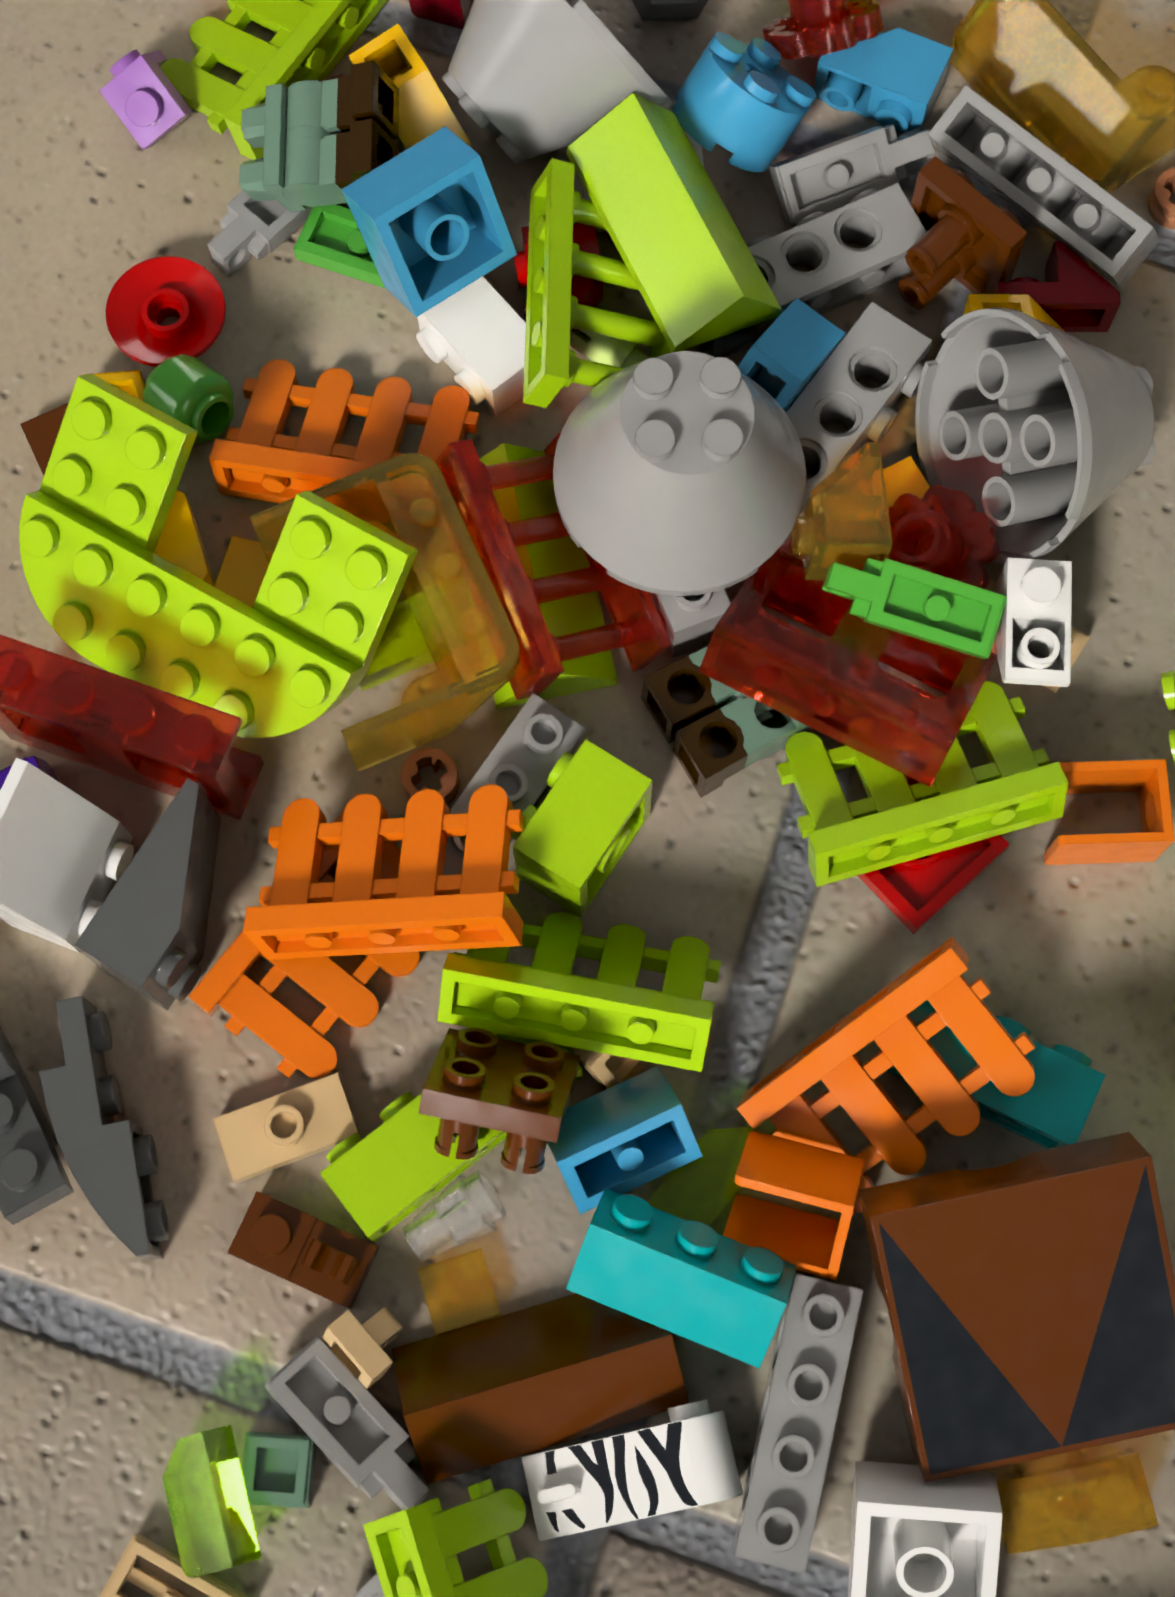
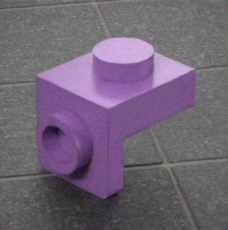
[99,49,193,150]

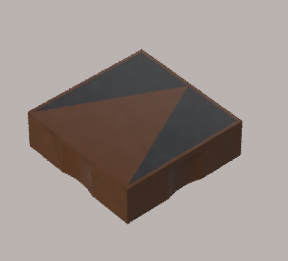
[858,1132,1175,1483]

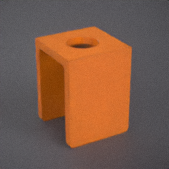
[1044,759,1175,865]
[723,1131,865,1280]

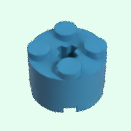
[672,32,816,172]

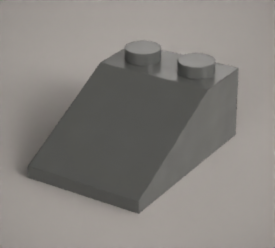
[74,778,221,1011]

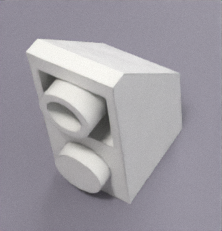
[994,557,1072,687]

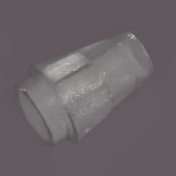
[403,1170,507,1261]

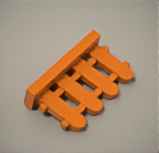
[209,359,480,531]
[243,784,525,960]
[188,794,420,1079]
[737,936,1035,1214]

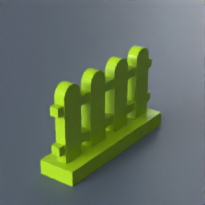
[160,0,388,160]
[777,681,1069,887]
[437,904,721,1072]
[363,1479,548,1597]

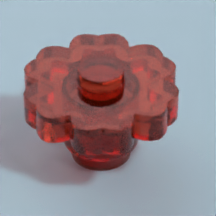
[762,0,884,60]
[869,485,1000,589]

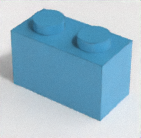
[547,1066,702,1214]

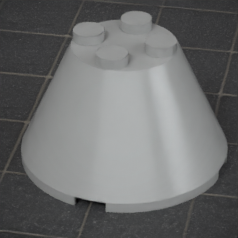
[442,0,674,166]
[915,307,1155,564]
[553,351,806,596]

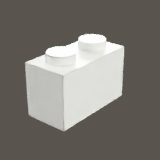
[416,276,526,418]

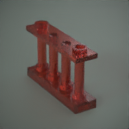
[426,428,671,700]

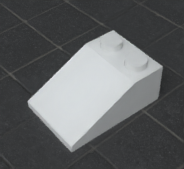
[0,758,134,953]
[848,1460,1002,1597]

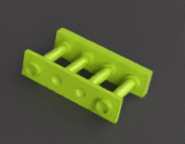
[523,158,685,408]

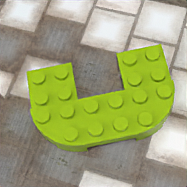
[19,373,418,738]

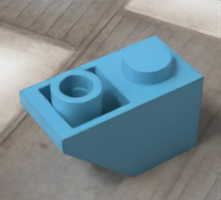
[814,28,954,132]
[738,298,846,412]

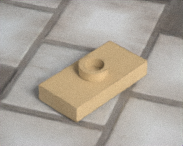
[213,1072,361,1183]

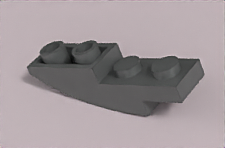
[39,996,170,1261]
[0,1026,74,1225]

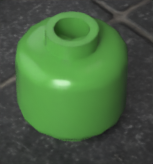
[143,354,234,445]

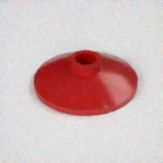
[105,256,226,367]

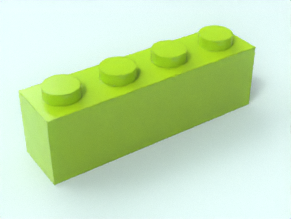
[319,1032,583,1243]

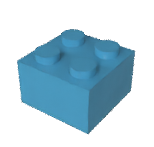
[341,126,517,317]

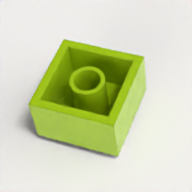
[511,739,653,918]

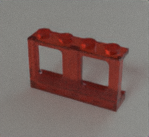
[698,549,997,787]
[0,634,264,820]

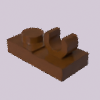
[227,1191,380,1309]

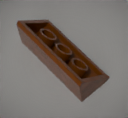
[392,1293,689,1484]

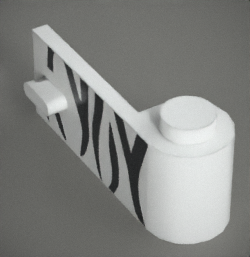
[521,1399,743,1541]

